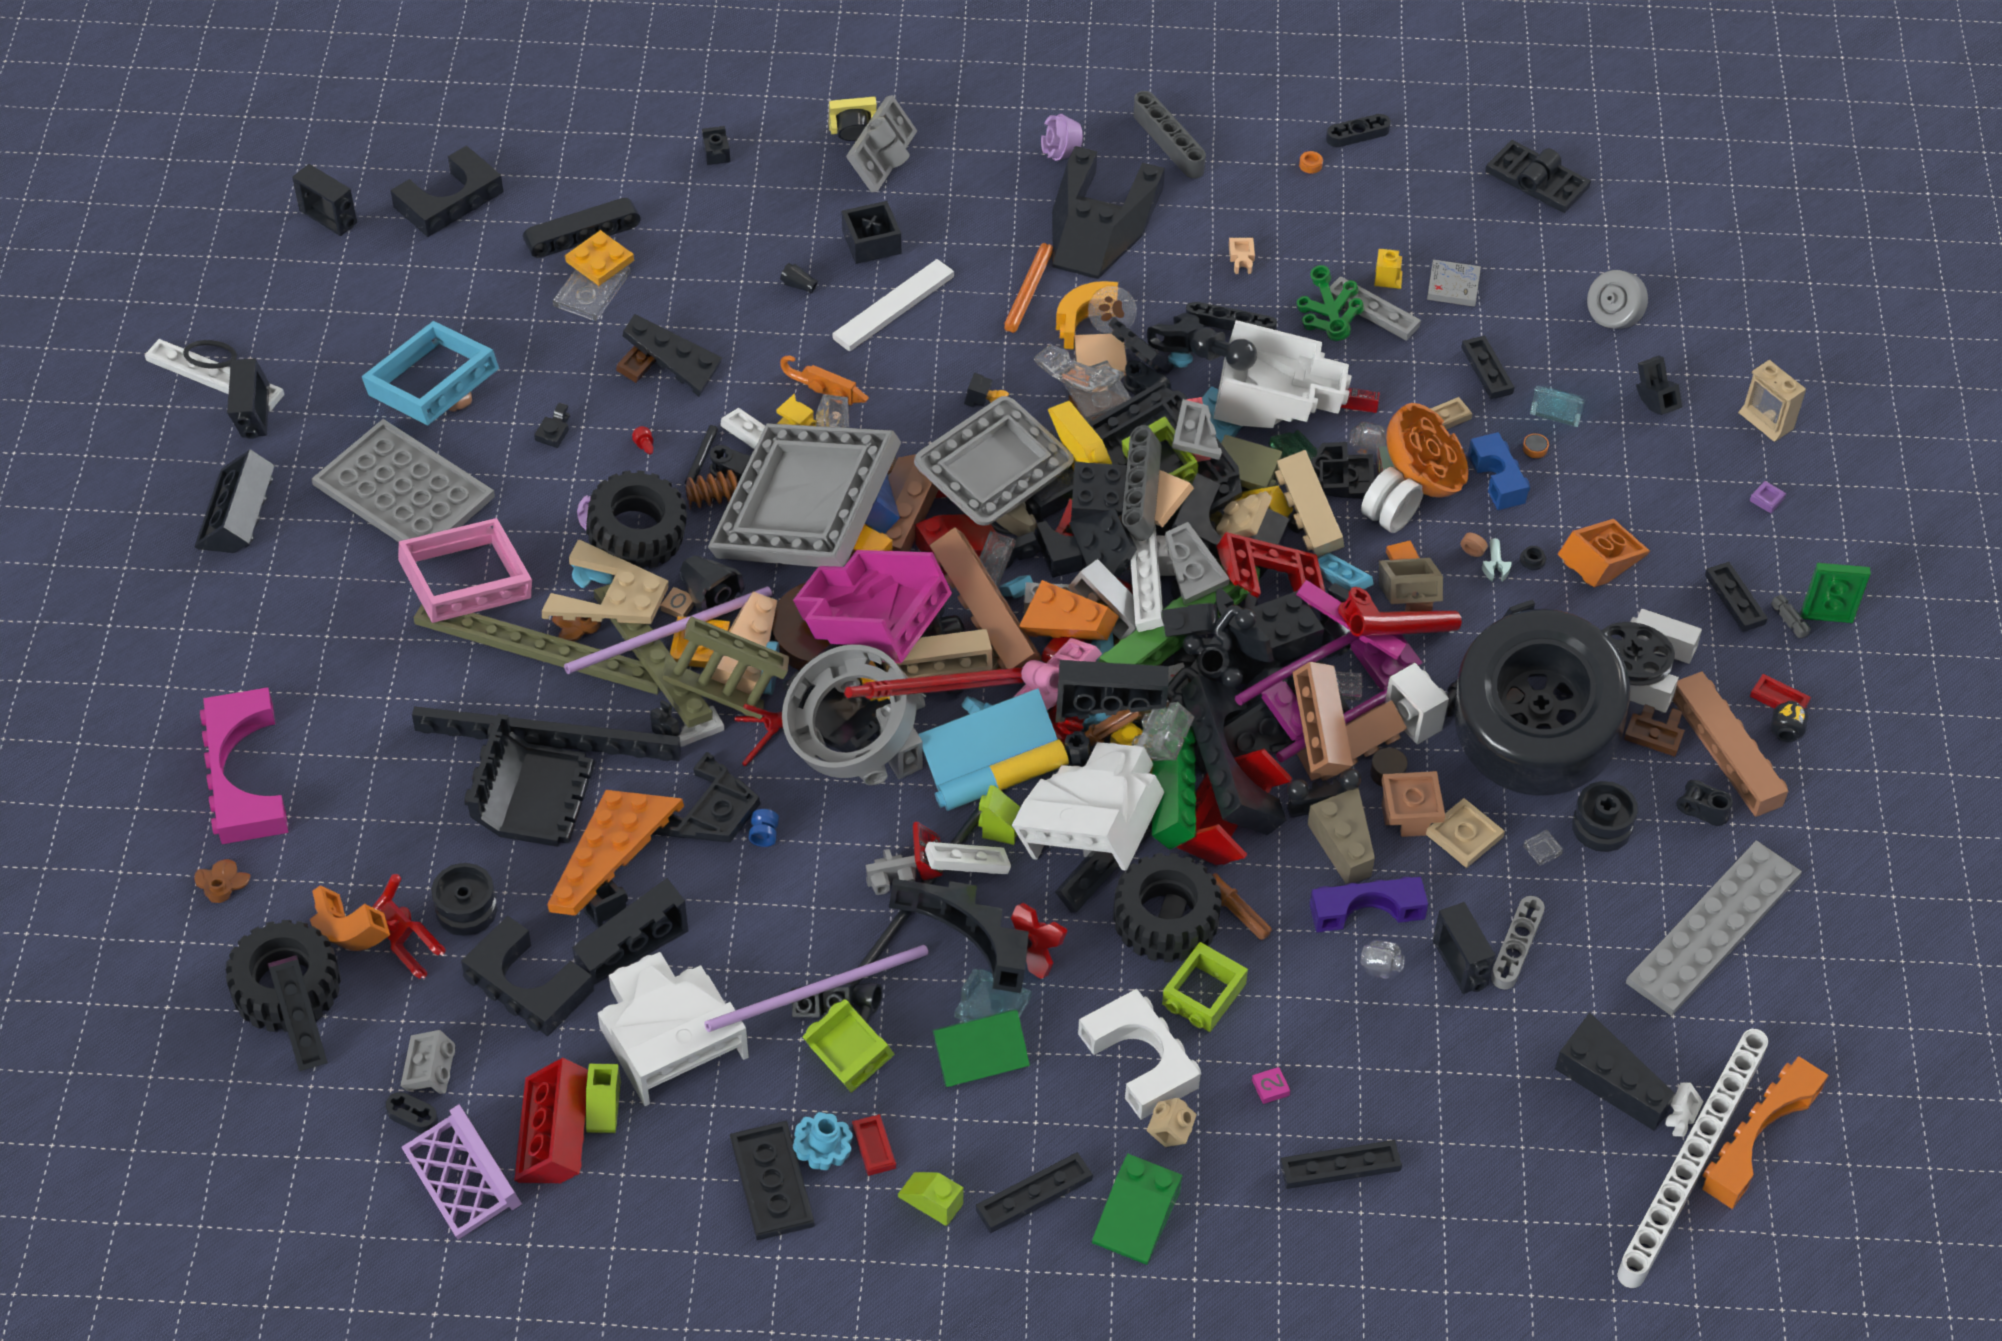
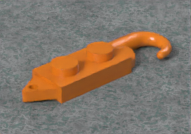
[780,355,869,406]

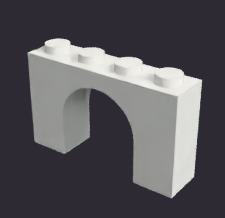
[1622,609,1702,713]
[1078,989,1201,1120]

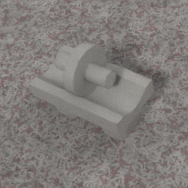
[866,849,917,895]

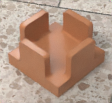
[1382,771,1445,837]

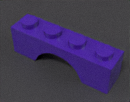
[1309,877,1428,932]

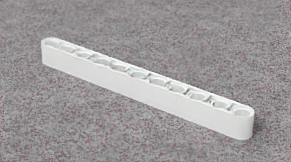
[1617,1029,1768,1288]

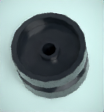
[1572,781,1638,852]
[431,863,498,936]

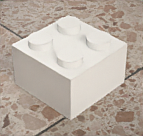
[1385,663,1449,744]

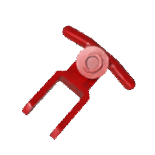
[372,874,446,979]

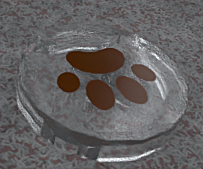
[1088,286,1137,334]

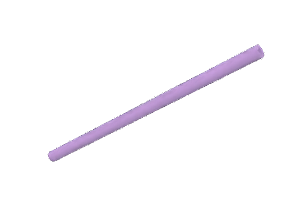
[564,586,772,674]
[704,945,928,1032]

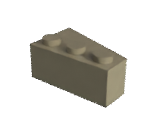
[1308,787,1375,884]

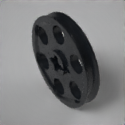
[1601,622,1675,686]

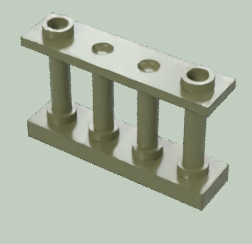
[662,616,789,719]

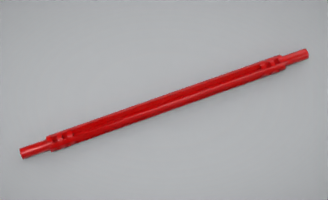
[845,667,1024,699]

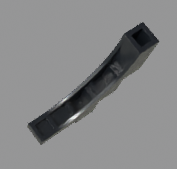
[889,879,1029,993]

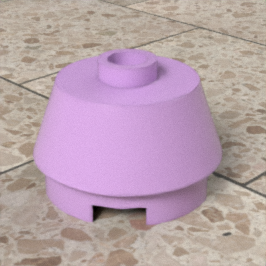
[1041,114,1082,161]

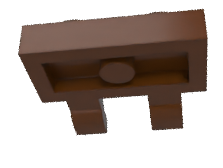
[1624,704,1685,757]

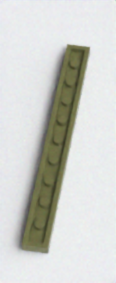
[414,604,661,695]

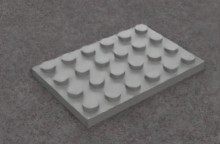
[312,419,495,542]

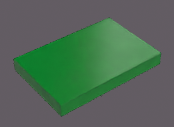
[1800,563,1871,623]
[933,1009,1030,1087]

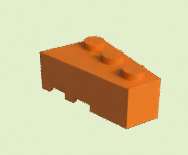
[1019,580,1119,640]

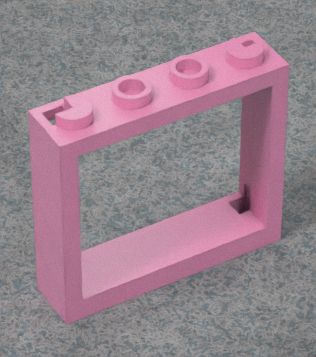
[398,518,532,623]

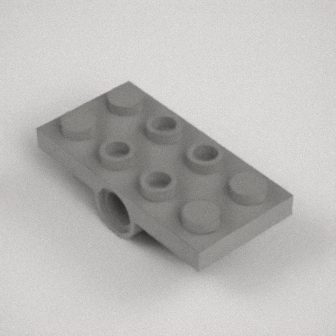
[846,95,917,192]

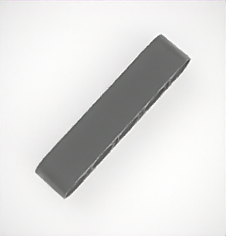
[1133,91,1206,178]
[1122,425,1162,541]

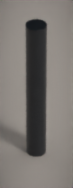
[685,425,718,484]

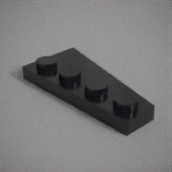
[622,314,722,397]

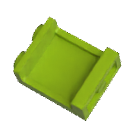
[803,999,895,1093]

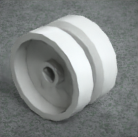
[1361,467,1423,533]

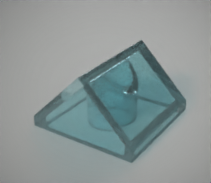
[1530,385,1588,427]

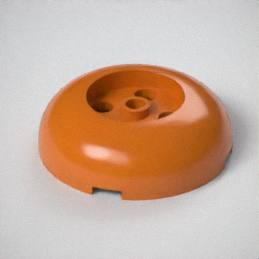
[1386,403,1468,498]

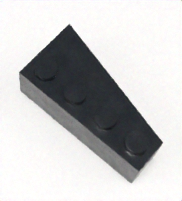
[1056,660,1169,723]
[572,878,688,986]
[1555,1012,1675,1131]

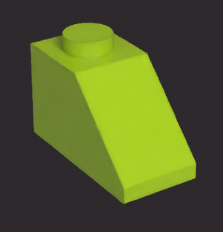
[898,1172,964,1226]

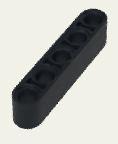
[523,198,641,258]

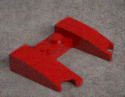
[1217,532,1325,608]

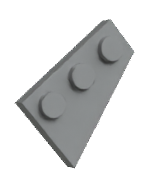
[1165,522,1230,605]

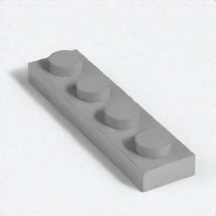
[1330,276,1421,341]

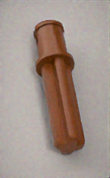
[1084,710,1141,747]
[1213,873,1272,940]

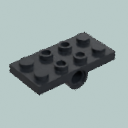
[1485,140,1591,214]

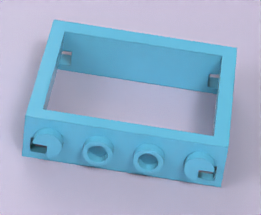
[362,321,499,425]

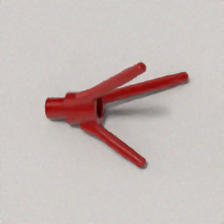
[734,704,783,766]

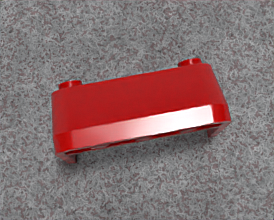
[1176,749,1292,865]

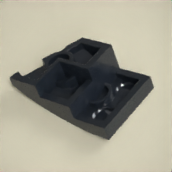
[1311,442,1374,499]

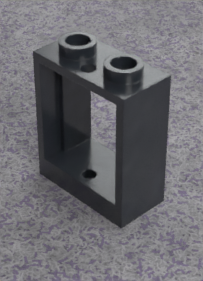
[292,164,357,236]
[227,358,270,439]
[1433,902,1496,994]

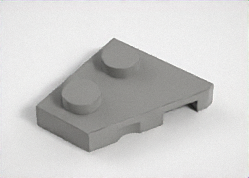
[1172,399,1222,460]

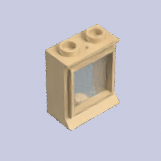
[1738,360,1806,442]

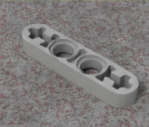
[1491,896,1545,990]

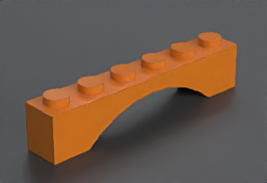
[1702,1056,1828,1209]

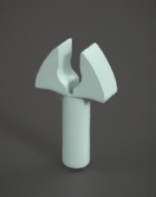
[1482,538,1512,582]

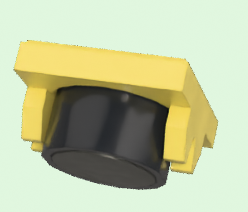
[828,97,877,141]

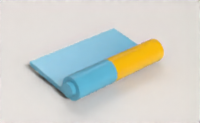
[918,688,1069,811]

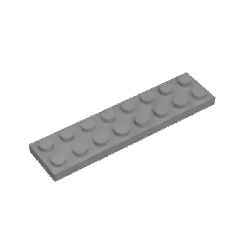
[1626,840,1802,1016]

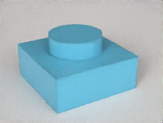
[999,575,1033,599]

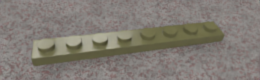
[594,584,713,728]

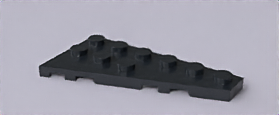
[1194,660,1350,772]

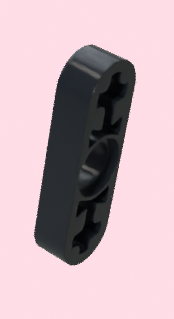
[1326,114,1391,147]

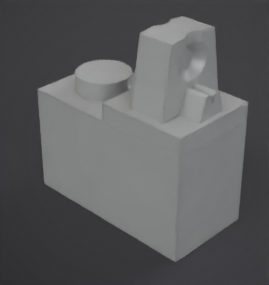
[876,704,923,779]

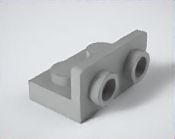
[400,1030,455,1094]

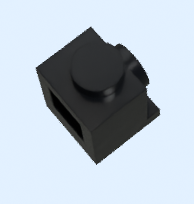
[702,126,730,165]
[584,880,628,928]

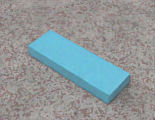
[1318,553,1374,591]

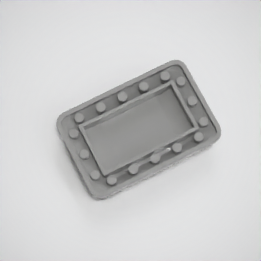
[914,396,1074,525]

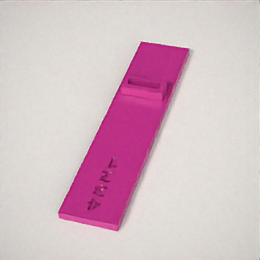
[1296,580,1406,660]

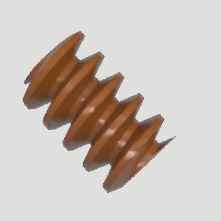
[685,470,738,510]

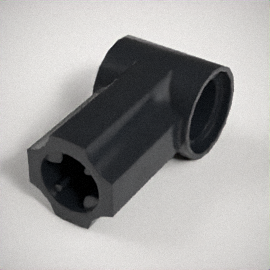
[1065,731,1093,767]

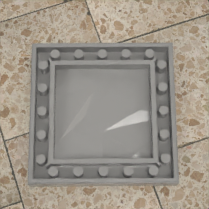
[708,423,901,567]

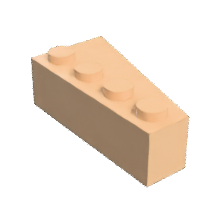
[711,591,777,695]

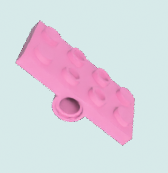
[1014,638,1102,710]

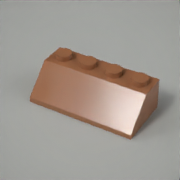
[866,454,939,552]

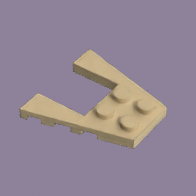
[542,540,668,624]

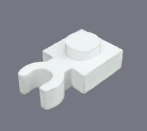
[1666,1083,1703,1136]

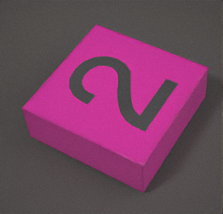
[1252,1067,1290,1104]

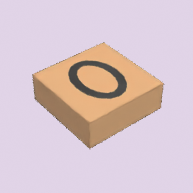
[660,587,694,617]

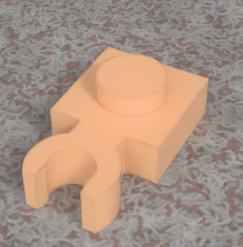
[1229,238,1255,274]

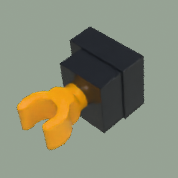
[964,373,1009,407]

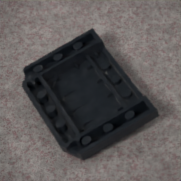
[1088,382,1242,536]

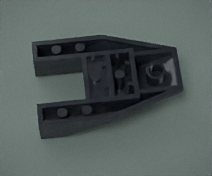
[1052,146,1165,279]

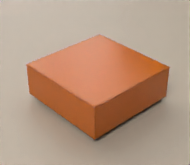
[1386,540,1419,560]

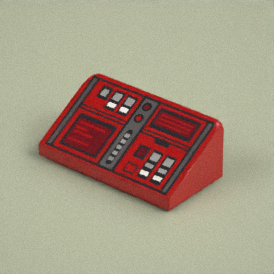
[1340,388,1380,413]
[913,822,943,880]

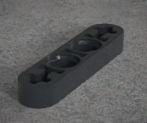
[1186,302,1277,331]

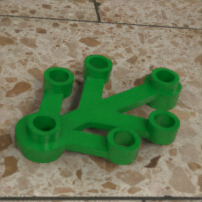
[1296,265,1365,341]

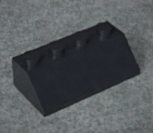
[194,449,275,553]

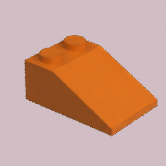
[1557,519,1650,587]

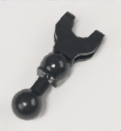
[1146,313,1257,371]

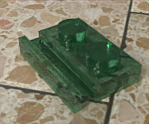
[1269,430,1317,461]

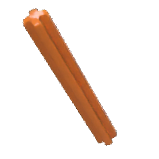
[1004,243,1053,333]

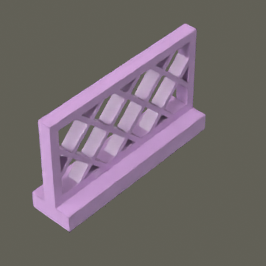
[401,1105,522,1240]

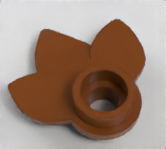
[552,600,601,642]
[194,859,251,903]

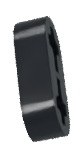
[386,1092,438,1134]

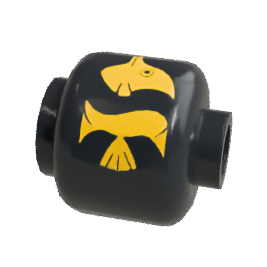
[1771,701,1808,742]

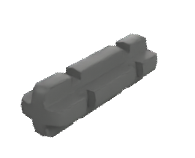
[1771,594,1811,639]

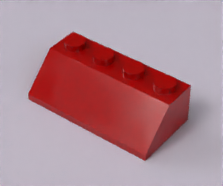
[514,1057,588,1183]

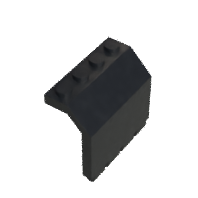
[783,644,927,753]
[464,714,595,847]

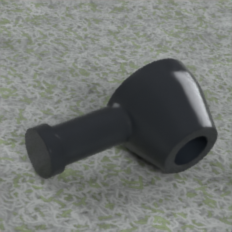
[853,983,882,1024]

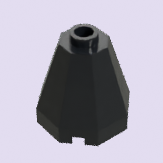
[680,555,745,618]

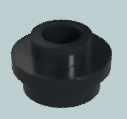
[1520,546,1546,570]

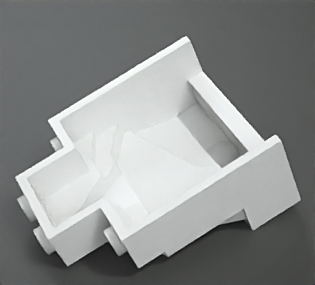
[1213,320,1351,428]
[1012,742,1164,871]
[598,952,749,1106]

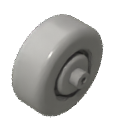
[1587,270,1648,329]

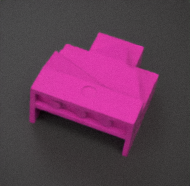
[793,550,952,663]

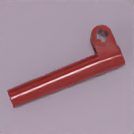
[1338,587,1462,636]

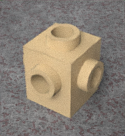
[1147,1098,1197,1147]

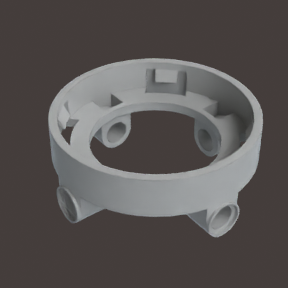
[782,645,925,785]

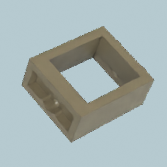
[1379,558,1443,604]

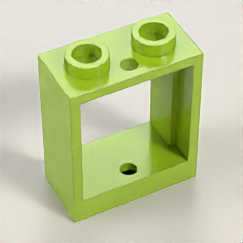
[1122,417,1198,482]
[1162,942,1248,1032]

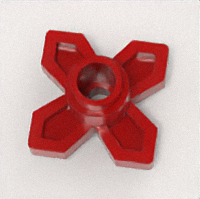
[1011,903,1067,979]

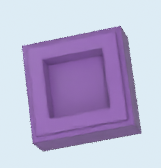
[1750,481,1786,513]

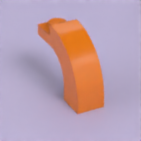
[310,885,390,951]

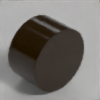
[1370,748,1407,787]

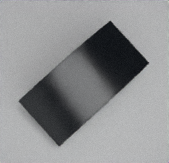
[791,985,854,1018]

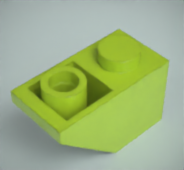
[979,785,1021,845]
[586,1064,621,1133]

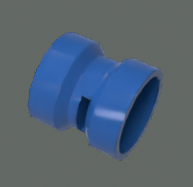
[749,809,779,847]

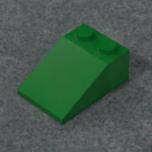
[1092,1153,1182,1265]

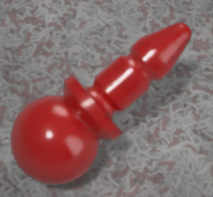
[632,426,654,455]

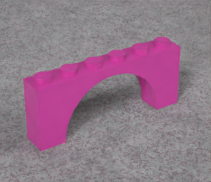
[200,687,288,844]

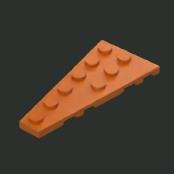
[547,790,684,916]

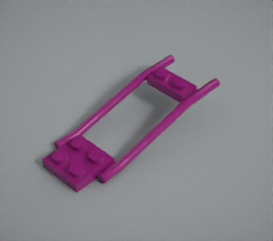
[1235,631,1422,763]

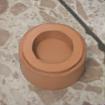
[1460,533,1488,557]

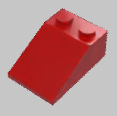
[915,514,1005,576]

